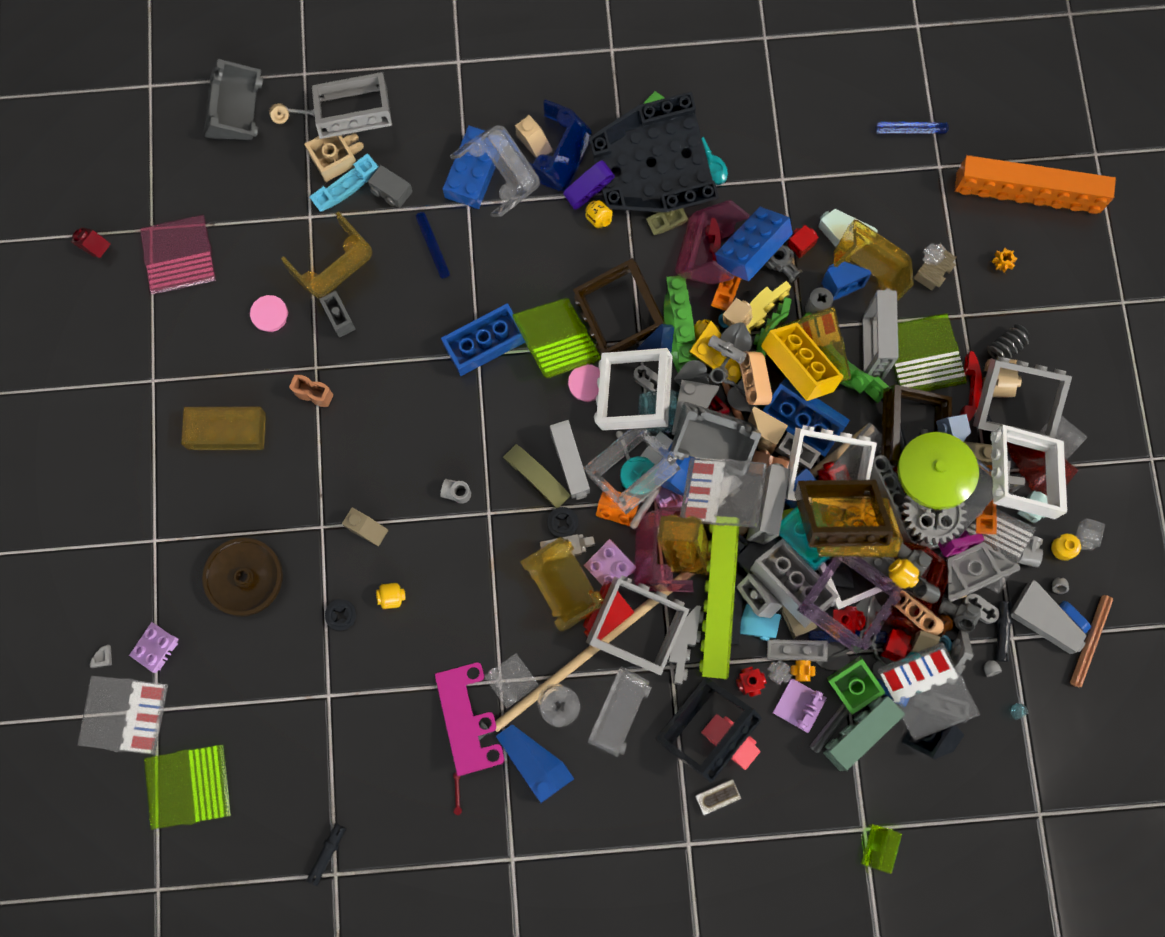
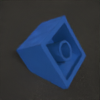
[822,262,872,301]

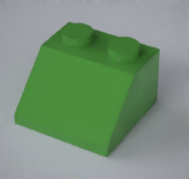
[827,656,886,715]

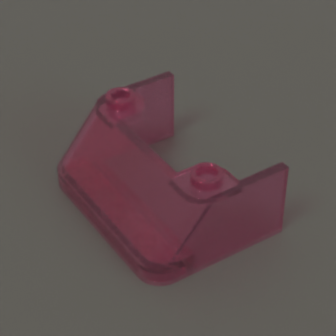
[675,200,750,285]
[634,507,693,592]

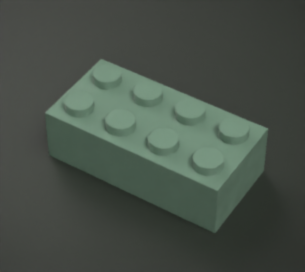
[823,696,905,771]

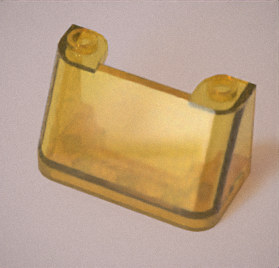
[520,537,604,631]

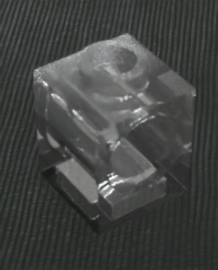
[1076,518,1105,550]

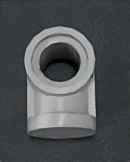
[440,479,471,504]
[1017,536,1043,568]

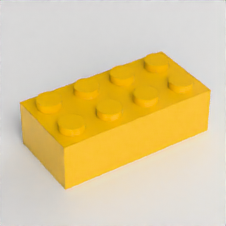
[761,323,844,401]

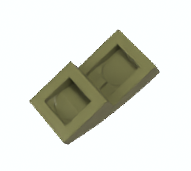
[646,208,689,235]

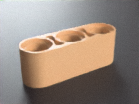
[740,351,772,405]
[891,589,944,635]

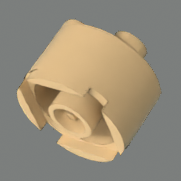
[983,359,1022,397]

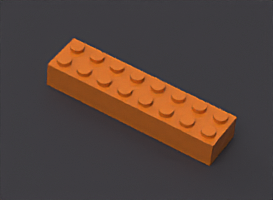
[955,155,1116,214]

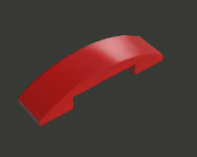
[960,351,982,422]

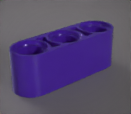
[563,160,614,209]

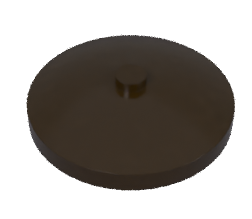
[202,538,283,616]

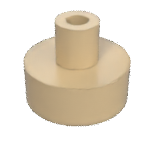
[269,104,289,124]

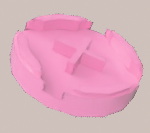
[250,295,288,332]
[568,364,600,402]

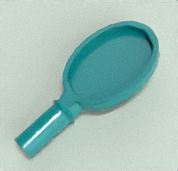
[702,137,728,185]

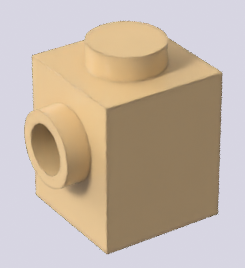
[723,298,753,327]

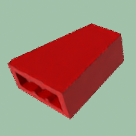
[583,581,635,640]

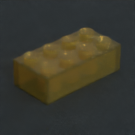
[181,407,266,450]
[657,515,711,575]

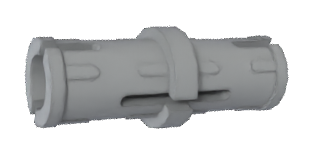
[708,335,747,364]

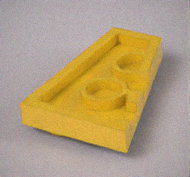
[689,321,742,383]

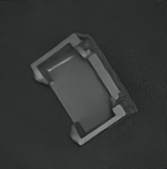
[204,59,263,140]
[671,402,762,477]

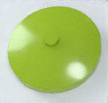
[898,432,979,510]

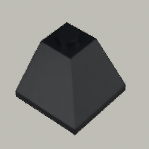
[902,710,964,760]

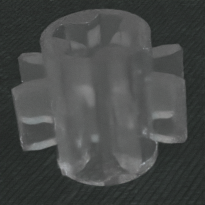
[922,243,946,266]
[767,660,792,685]

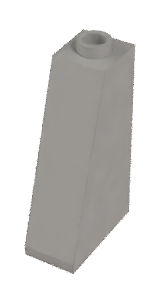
[550,420,590,500]
[746,463,790,545]
[1011,580,1087,654]

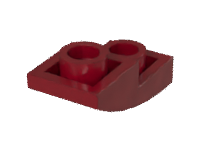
[705,218,721,261]

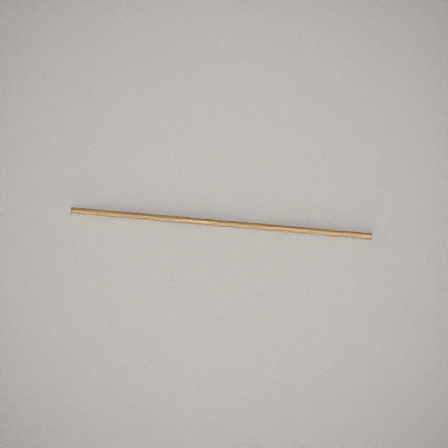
[491,424,873,732]

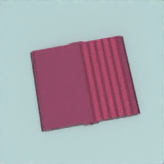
[140,215,216,294]

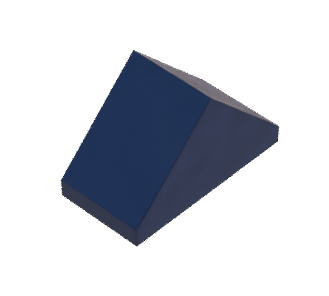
[637,324,674,353]

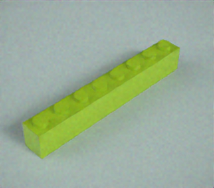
[699,517,740,679]

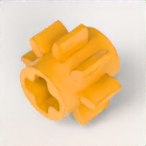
[992,248,1017,273]
[791,660,815,682]

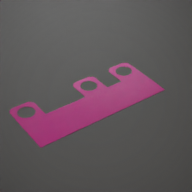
[435,663,504,776]

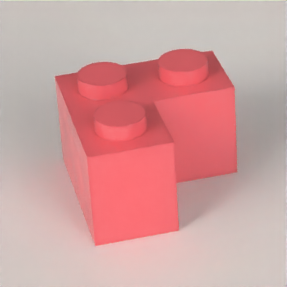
[701,714,761,770]

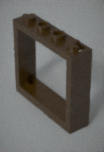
[573,258,666,355]
[881,384,952,467]
[795,480,894,547]

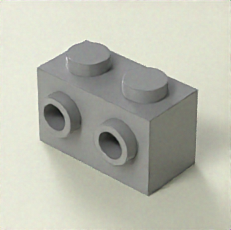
[736,573,783,618]

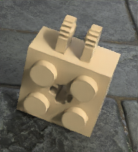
[305,133,364,182]

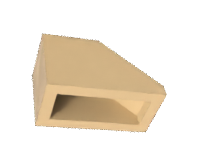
[515,115,552,161]

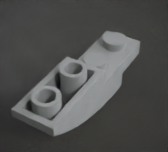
[668,605,704,685]

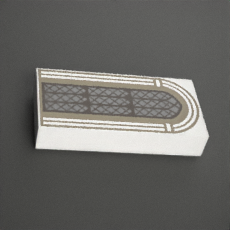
[695,780,741,815]

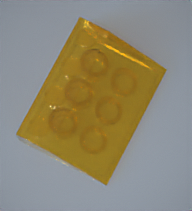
[810,497,903,557]

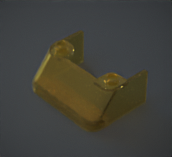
[281,211,372,298]
[834,219,914,302]

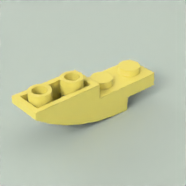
[746,281,791,335]

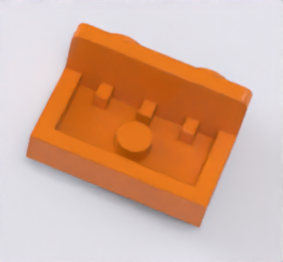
[596,487,641,526]

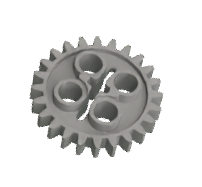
[901,495,967,545]

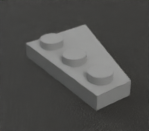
[672,380,719,435]

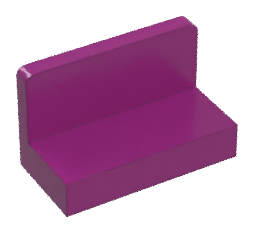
[937,528,985,557]

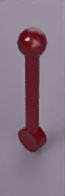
[453,772,462,815]

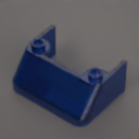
[515,99,592,191]

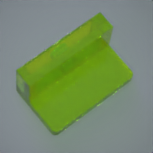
[861,824,902,874]

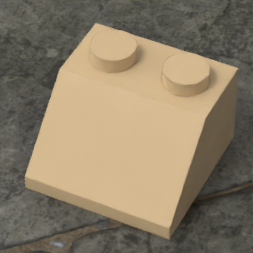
[748,407,788,454]

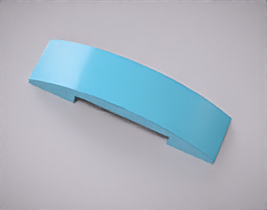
[310,153,379,212]

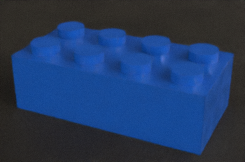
[443,126,504,209]
[715,207,793,281]
[441,303,527,376]
[763,378,850,457]

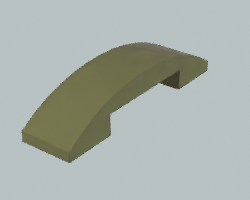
[503,444,571,508]

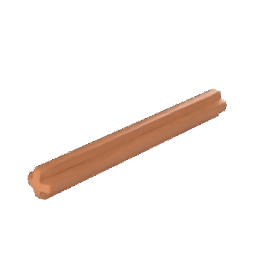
[1070,595,1113,687]

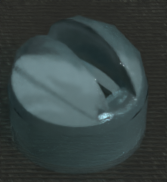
[1011,703,1029,720]

